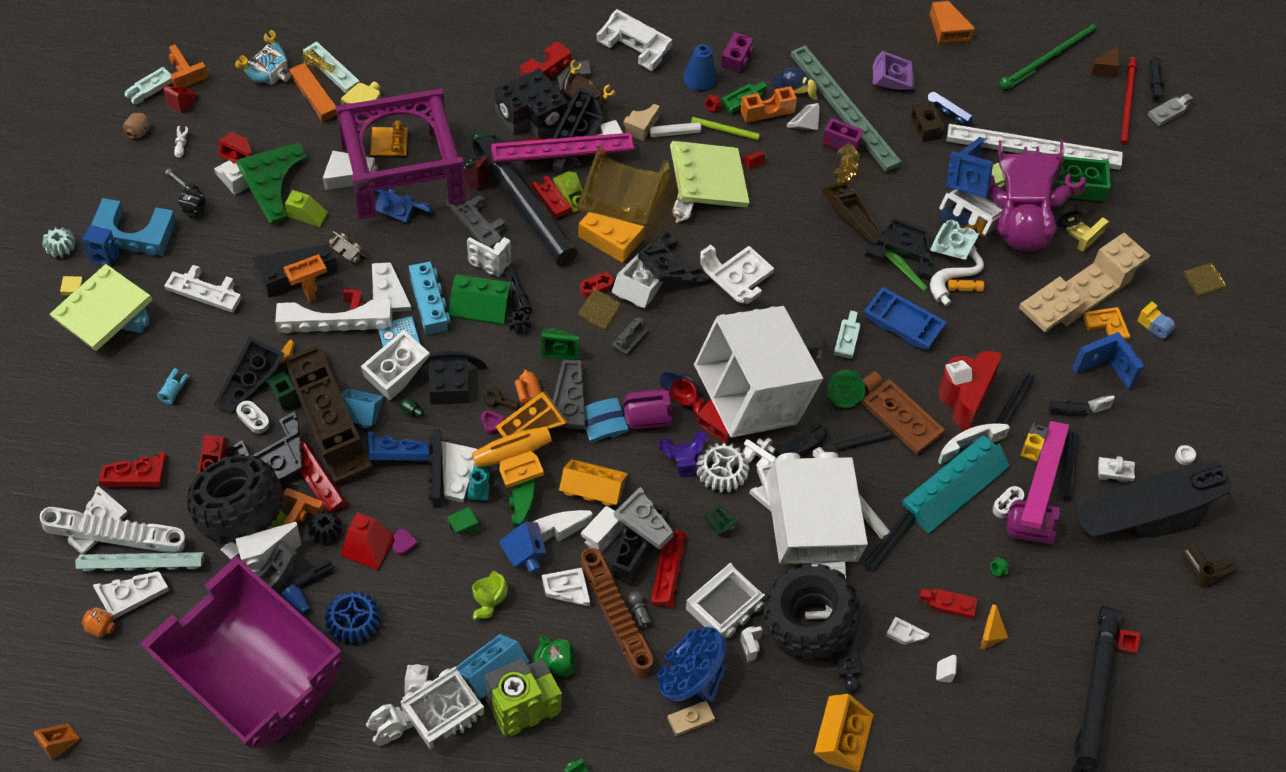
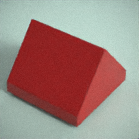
[742,151,765,170]

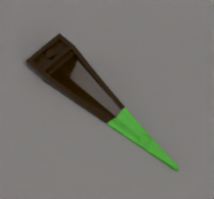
[822,182,927,292]

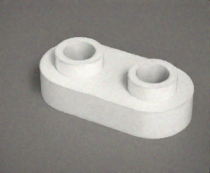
[237,401,269,434]

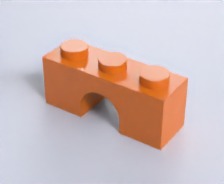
[740,86,797,123]

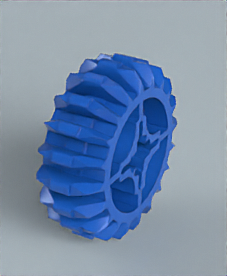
[324,589,381,645]

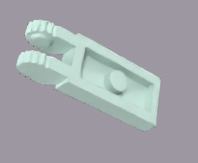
[125,67,172,105]

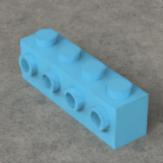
[409,261,450,336]

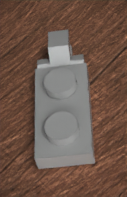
[1148,94,1193,127]

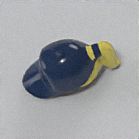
[773,66,817,100]

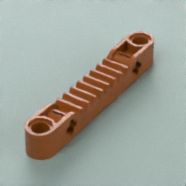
[581,548,653,678]

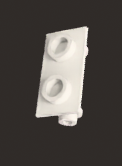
[672,193,695,223]

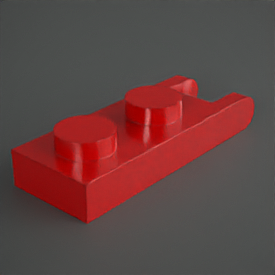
[531,176,571,219]

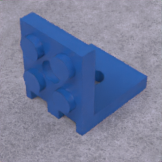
[1072,332,1144,390]

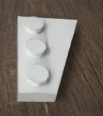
[68,486,128,554]

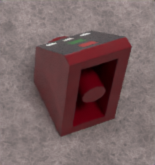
[464,155,489,191]

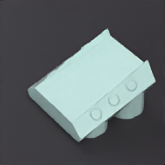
[930,220,979,260]

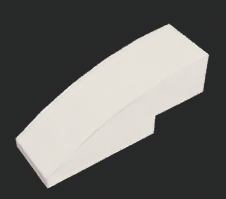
[534,510,593,542]

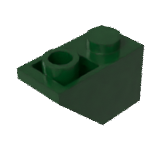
[265,372,300,410]

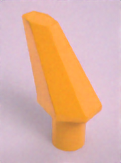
[279,340,295,365]

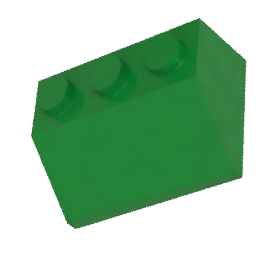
[449,274,511,326]

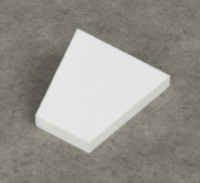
[786,103,820,130]

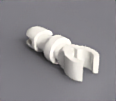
[174,126,188,158]

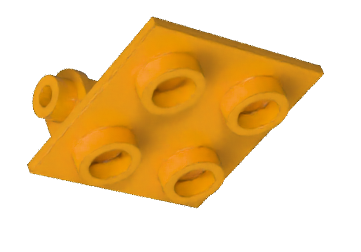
[370,121,408,156]

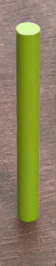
[691,117,760,140]

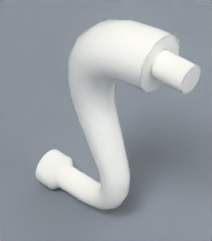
[930,246,984,306]

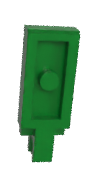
[721,82,767,114]

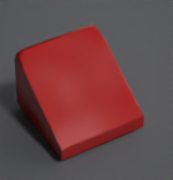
[1117,628,1141,653]

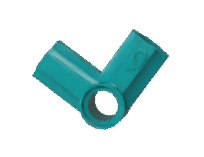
[468,463,491,501]

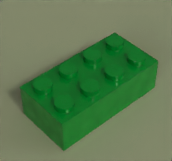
[1054,156,1110,202]

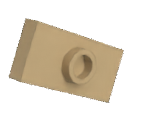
[667,701,715,737]

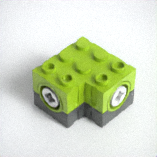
[484,658,562,737]

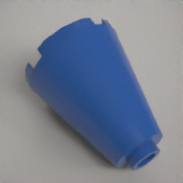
[683,44,718,92]

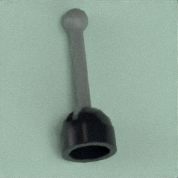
[165,169,199,191]

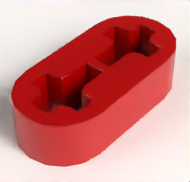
[580,273,613,298]

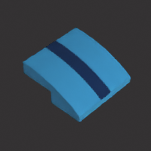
[585,398,630,444]

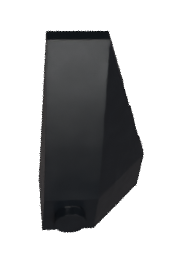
[213,336,284,413]

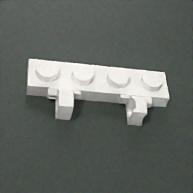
[164,265,241,313]

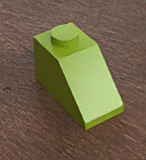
[285,190,328,227]

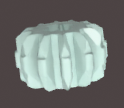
[42,227,76,258]

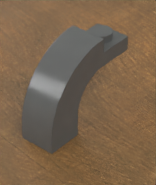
[256,541,298,592]

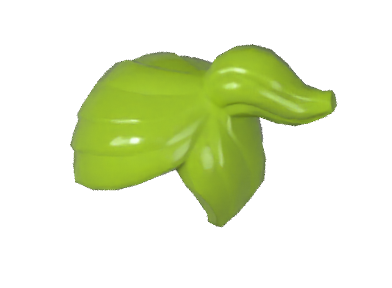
[472,571,508,620]

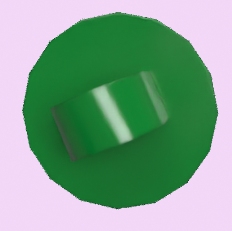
[827,370,865,408]

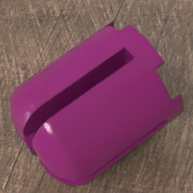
[624,388,674,430]
[1006,499,1060,544]

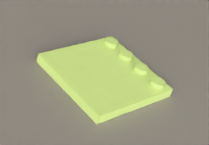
[670,141,749,208]
[50,264,153,351]

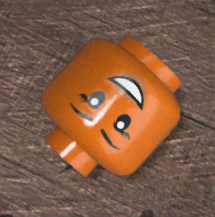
[82,607,115,638]

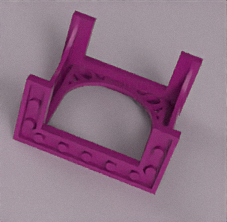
[336,88,467,220]

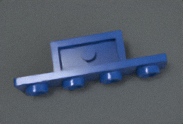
[375,189,435,223]

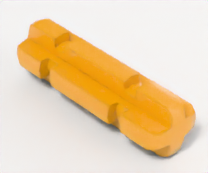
[948,280,984,291]

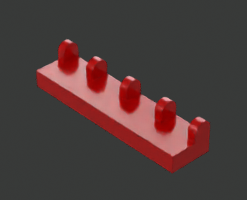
[301,443,349,514]
[651,530,688,609]

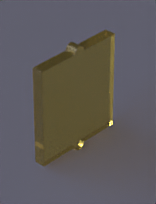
[1183,263,1227,296]
[578,288,620,330]

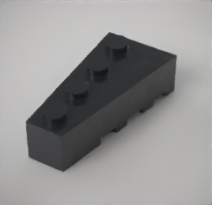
[252,244,338,297]
[612,504,670,585]

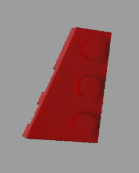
[99,452,166,487]

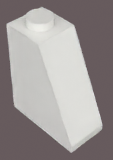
[323,151,378,190]

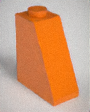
[930,1,974,43]

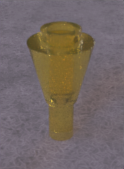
[303,49,334,72]

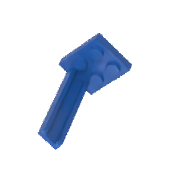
[946,137,994,197]

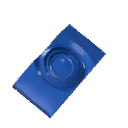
[863,287,947,349]

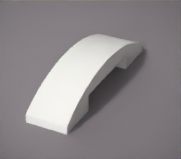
[938,424,1010,464]

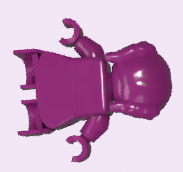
[988,139,1086,252]

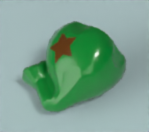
[532,636,575,677]

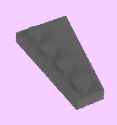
[553,360,586,429]

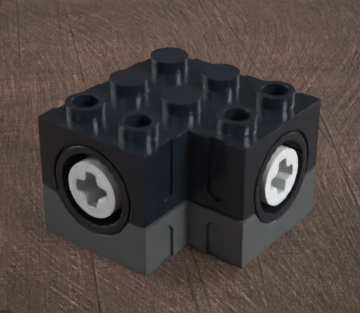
[494,68,568,138]

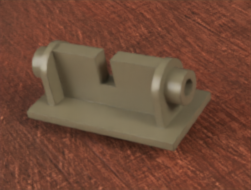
[329,231,367,264]

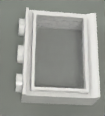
[939,189,1004,235]
[686,563,765,638]
[401,667,484,749]

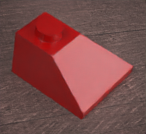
[341,512,394,571]

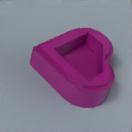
[481,410,505,435]
[393,529,418,556]

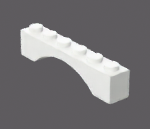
[275,299,393,333]

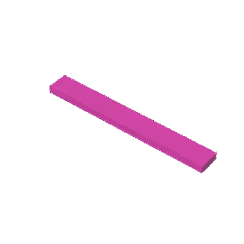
[491,133,634,163]
[1020,421,1069,529]

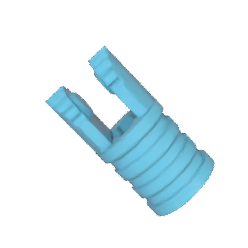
[157,368,189,404]

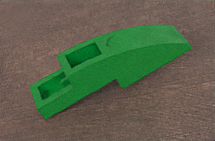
[509,479,535,527]

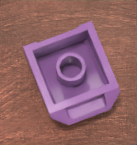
[872,51,915,90]

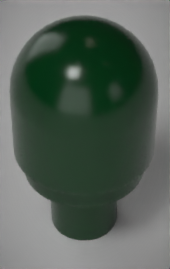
[471,130,496,142]
[400,398,425,418]

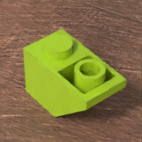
[553,172,589,213]

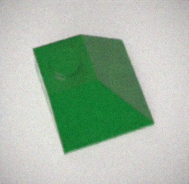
[541,328,580,360]

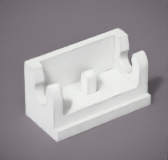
[581,506,625,554]

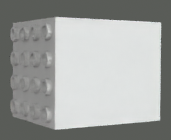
[694,306,823,437]

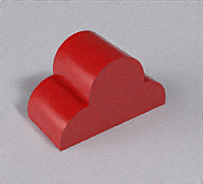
[938,351,1003,430]

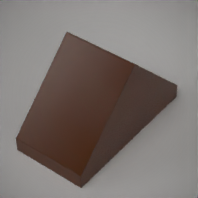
[1089,46,1119,77]

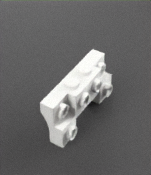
[597,9,672,71]

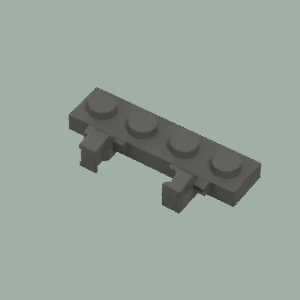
[446,195,506,249]

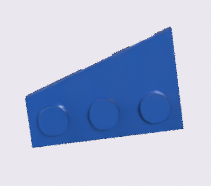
[368,432,429,461]

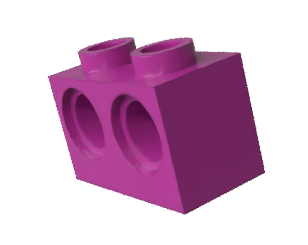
[721,32,755,73]

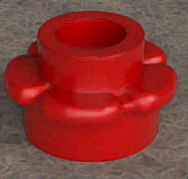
[705,95,721,112]

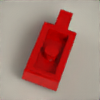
[919,589,977,619]

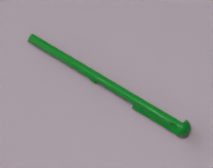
[1000,24,1096,90]

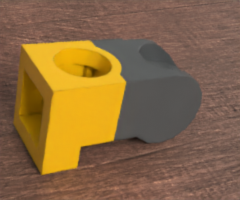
[1020,422,1048,462]

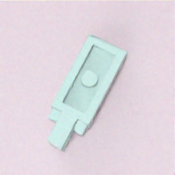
[834,310,860,359]

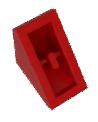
[164,86,198,113]

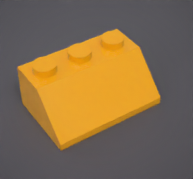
[559,459,628,506]
[814,694,874,772]

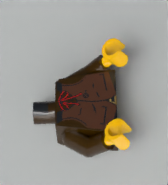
[562,60,615,108]

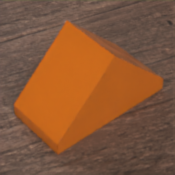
[34,723,80,760]

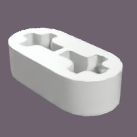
[992,486,1024,518]

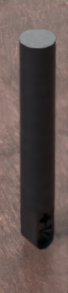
[473,137,578,266]

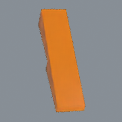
[289,63,337,122]

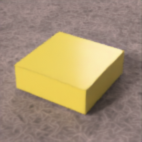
[60,276,83,296]

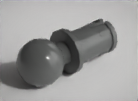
[628,591,652,629]

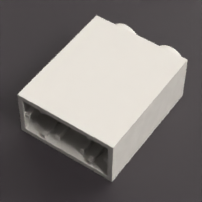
[766,452,868,564]

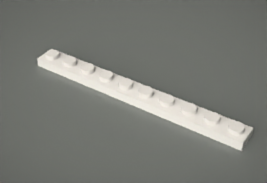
[946,124,1123,170]

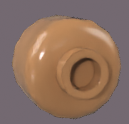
[123,113,150,139]

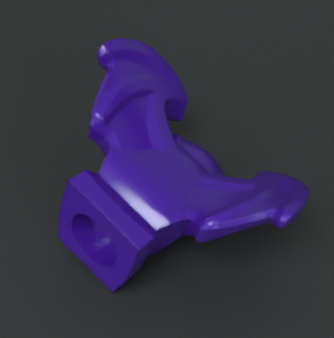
[658,432,707,477]

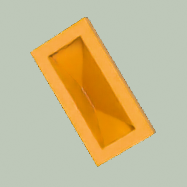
[980,604,1008,649]

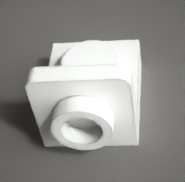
[740,626,763,662]

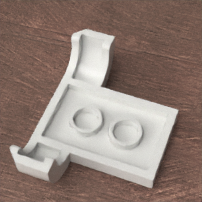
[700,245,774,304]

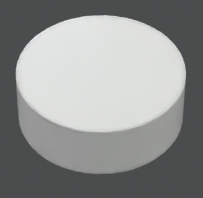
[1175,445,1196,465]

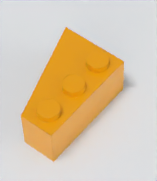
[578,212,644,263]
[496,391,568,437]

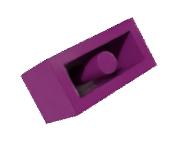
[822,118,864,156]

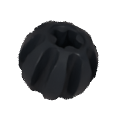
[178,189,206,216]

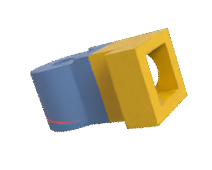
[1137,302,1176,338]

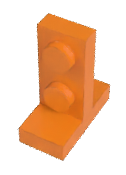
[168,44,208,87]
[283,254,327,302]
[283,488,325,527]

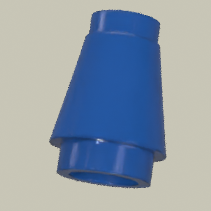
[282,585,311,616]

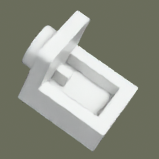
[405,664,429,695]

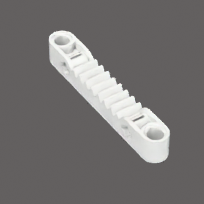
[40,507,186,553]

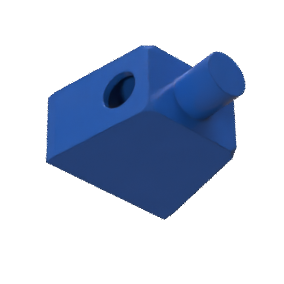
[499,522,546,574]

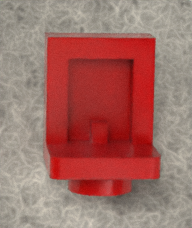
[342,289,365,310]

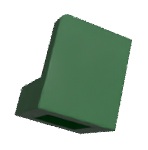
[447,507,479,535]

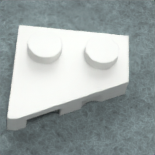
[542,568,590,606]

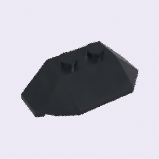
[553,87,604,139]

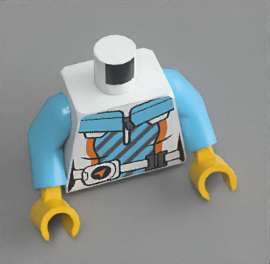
[235,30,291,85]

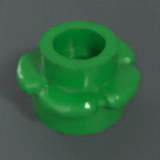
[990,557,1009,576]

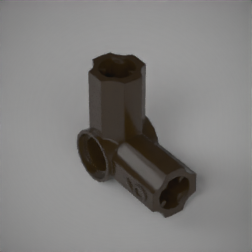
[1182,545,1237,587]

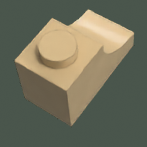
[623,104,660,141]

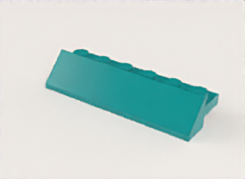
[902,435,1010,534]

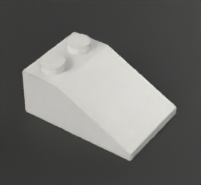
[612,253,663,308]
[361,330,430,401]
[235,522,301,574]

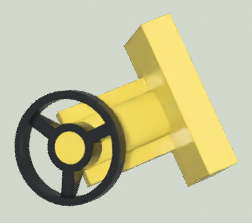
[1058,211,1109,252]

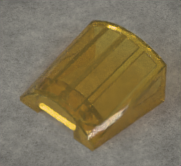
[577,145,672,227]

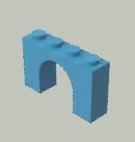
[91,198,176,256]

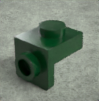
[703,503,738,535]

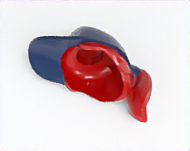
[660,371,706,415]

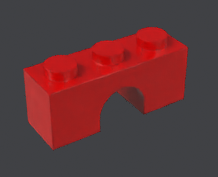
[519,41,571,79]

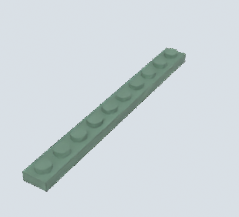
[791,45,901,172]

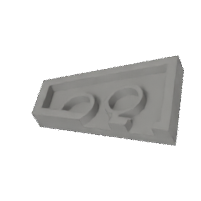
[614,487,673,549]

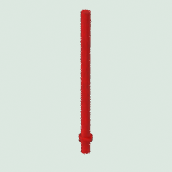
[1121,57,1137,145]

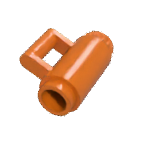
[514,370,542,404]

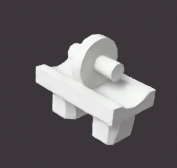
[743,438,776,467]
[1098,456,1135,483]

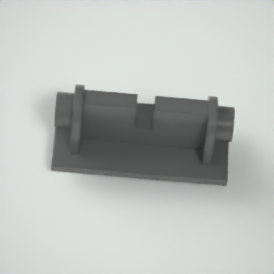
[612,317,649,355]

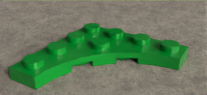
[236,142,307,224]

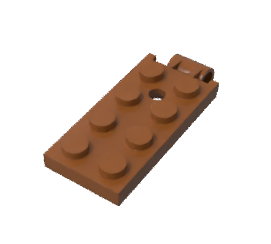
[860,371,945,455]

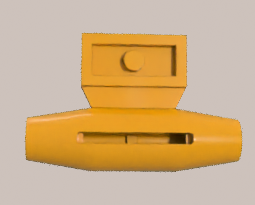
[472,427,552,489]

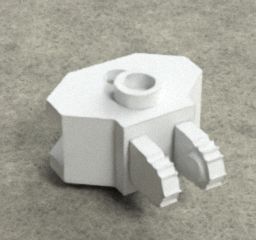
[366,704,418,746]

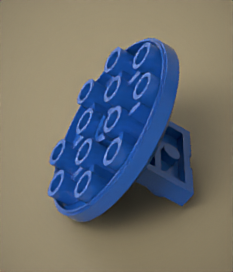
[657,626,727,703]

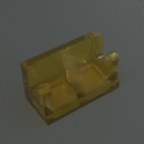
[833,142,860,183]

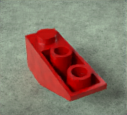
[198,434,229,474]

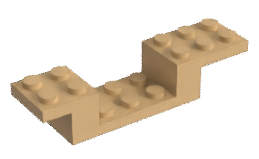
[1019,233,1150,332]

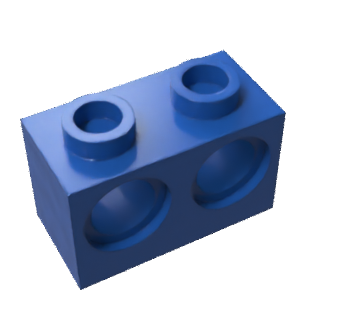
[83,225,119,267]

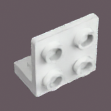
[467,237,511,277]

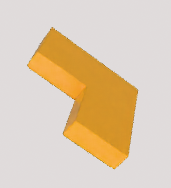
[1082,307,1130,341]

